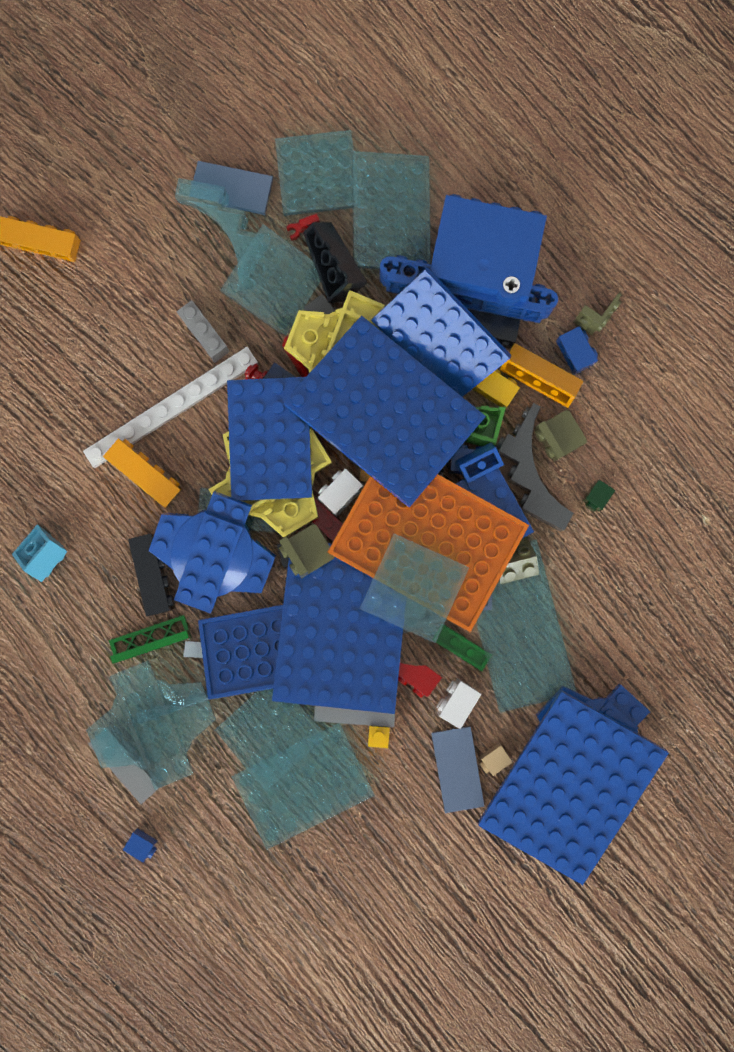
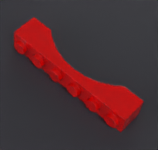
[398,663,442,698]

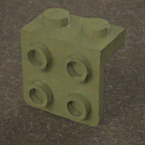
[573,292,622,335]
[534,410,587,462]
[279,524,335,579]
[499,536,539,584]

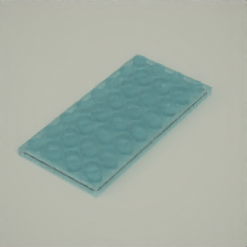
[476,539,576,713]

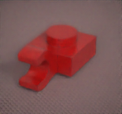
[286,213,320,241]

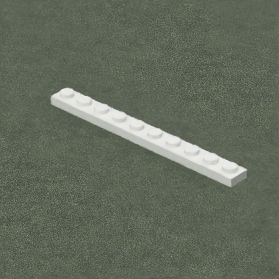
[83,346,258,468]

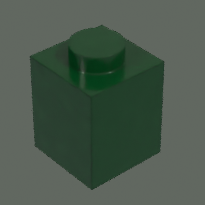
[582,480,615,512]

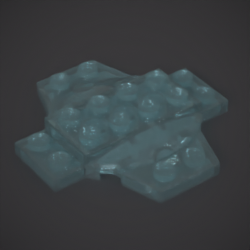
[86,660,216,790]

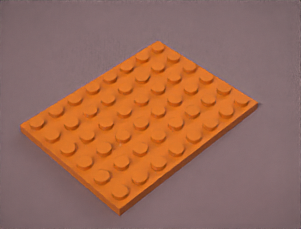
[327,474,529,632]

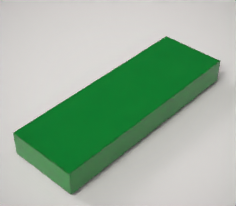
[431,623,492,671]

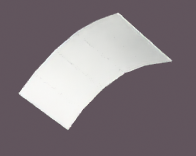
[183,641,203,658]

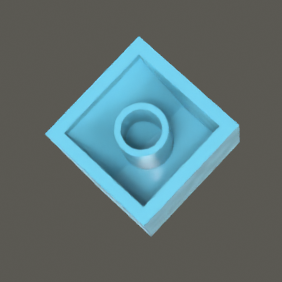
[12,524,67,582]

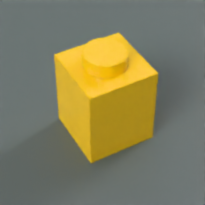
[368,726,390,748]

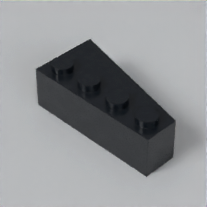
[303,222,368,303]

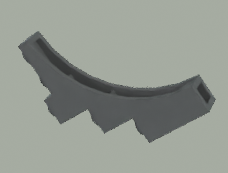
[496,403,574,532]

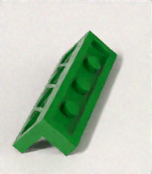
[109,615,192,664]

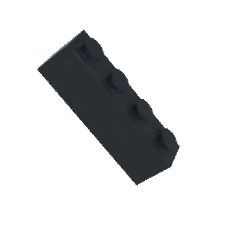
[467,308,521,348]
[128,533,175,617]

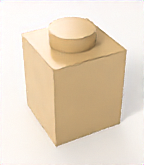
[479,743,512,776]

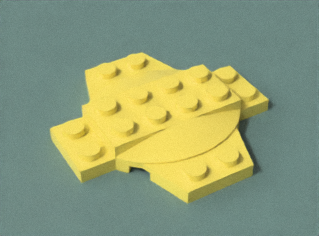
[284,290,386,373]
[208,428,332,538]

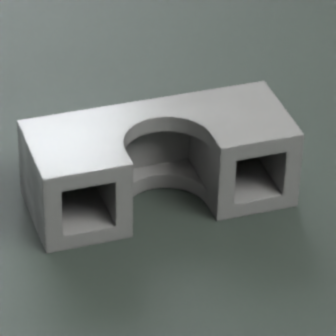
[176,300,230,363]

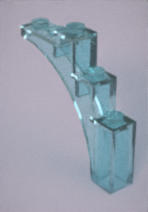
[175,178,268,295]

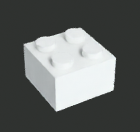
[318,469,363,517]
[436,678,481,729]

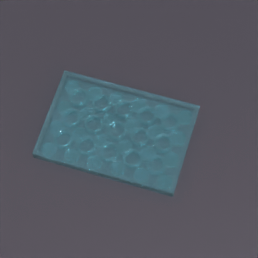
[352,151,431,269]
[232,723,375,850]

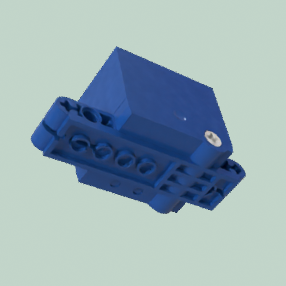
[380,194,558,323]

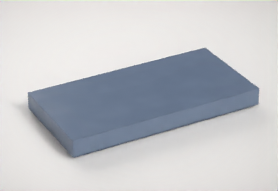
[190,161,273,215]
[431,726,485,813]

